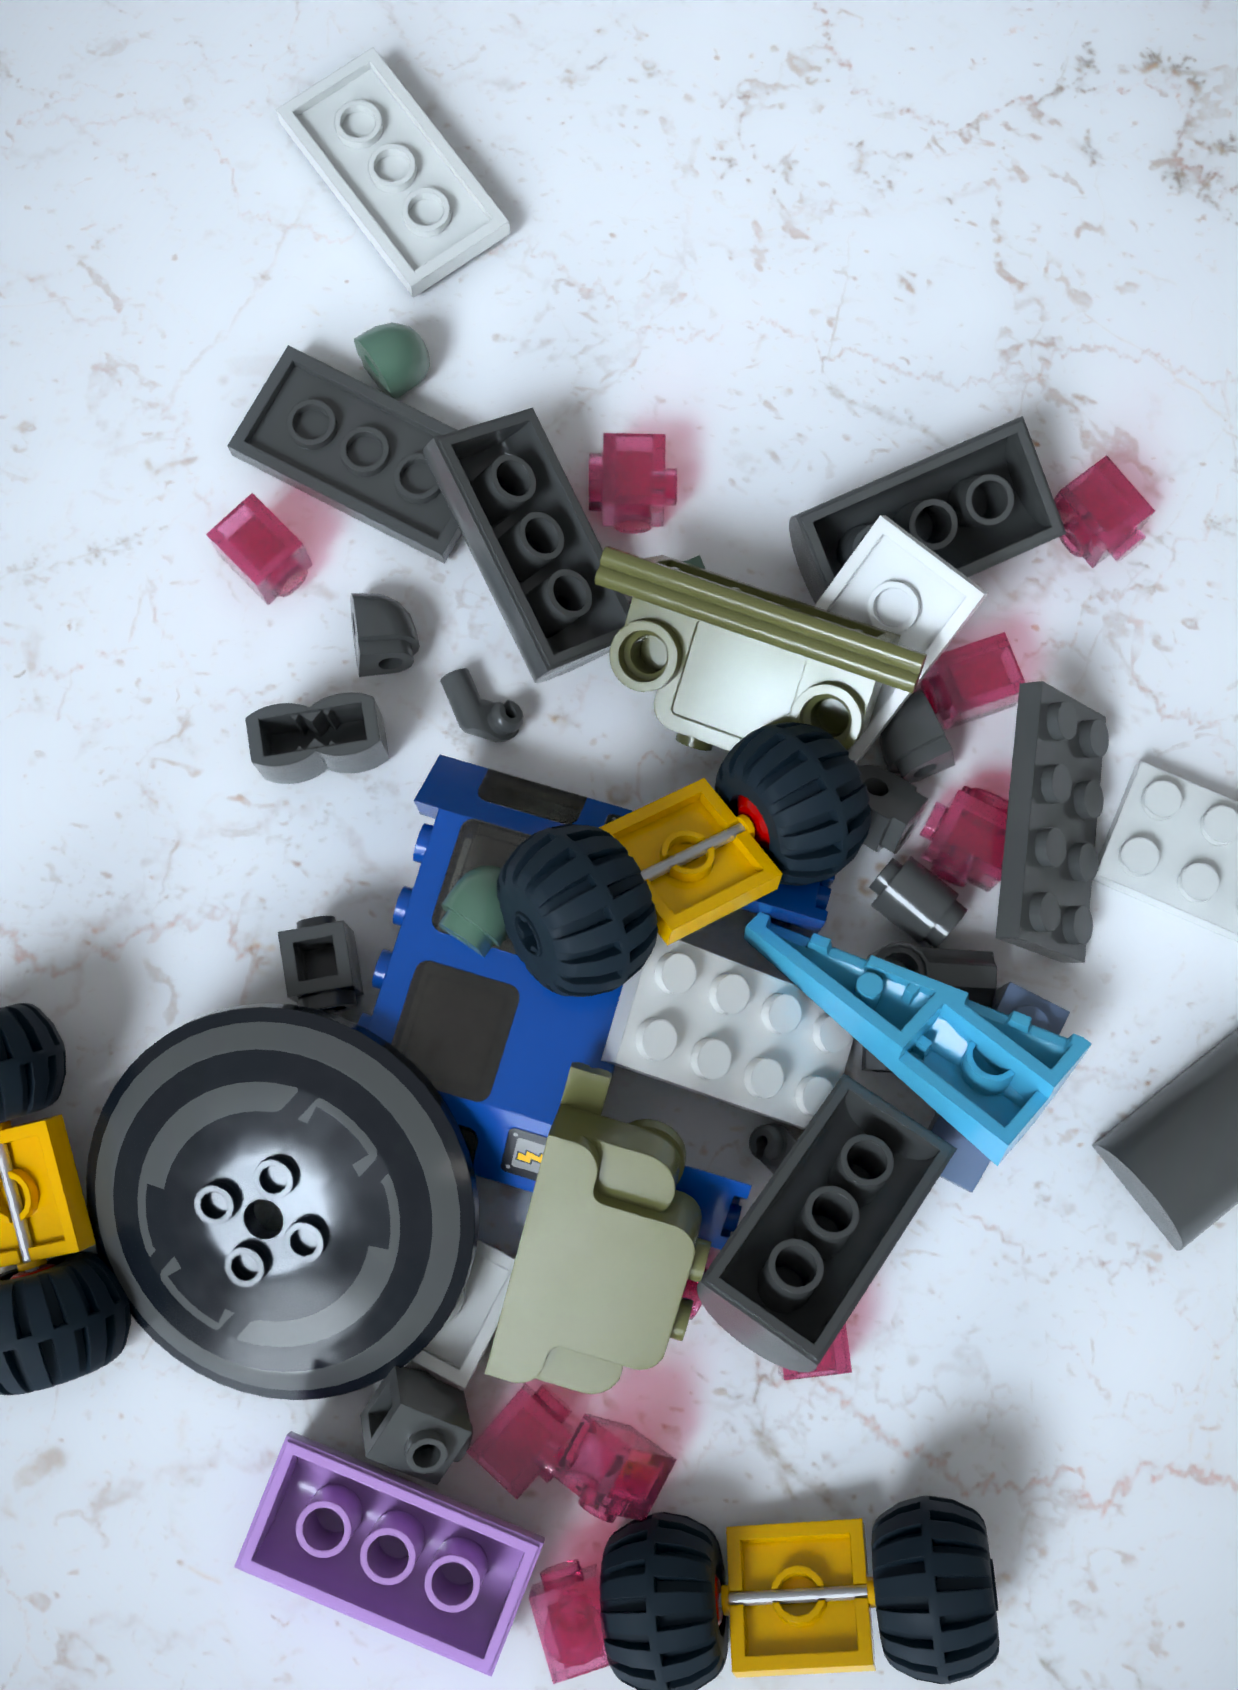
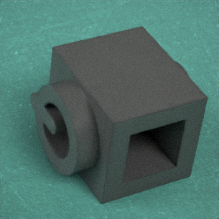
[278,916,364,1014]
[360,1366,473,1485]

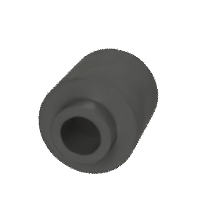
[869,856,968,948]

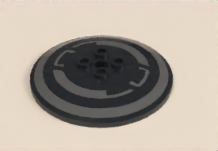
[86,1003,479,1400]

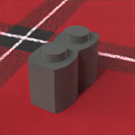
[245,692,389,784]

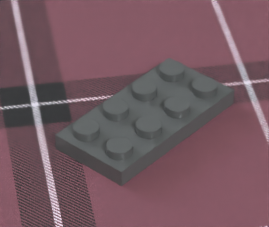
[227,345,462,564]
[995,681,1109,963]

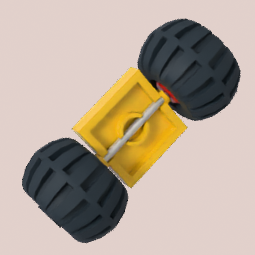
[497,722,871,997]
[0,1003,131,1395]
[600,1496,1000,1690]

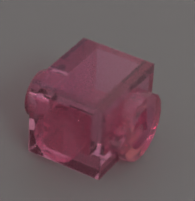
[589,433,677,534]
[919,786,1008,892]
[529,1559,619,1684]

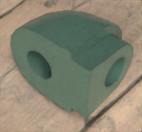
[354,322,430,399]
[439,866,508,958]

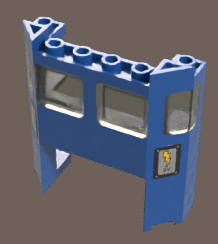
[357,754,835,1250]

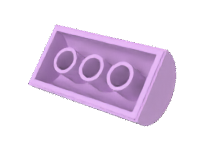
[234,1431,545,1677]

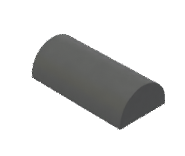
[422,408,630,683]
[789,416,1066,604]
[1092,1028,1238,1251]
[697,1073,957,1373]

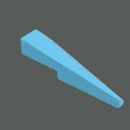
[743,912,1092,1166]

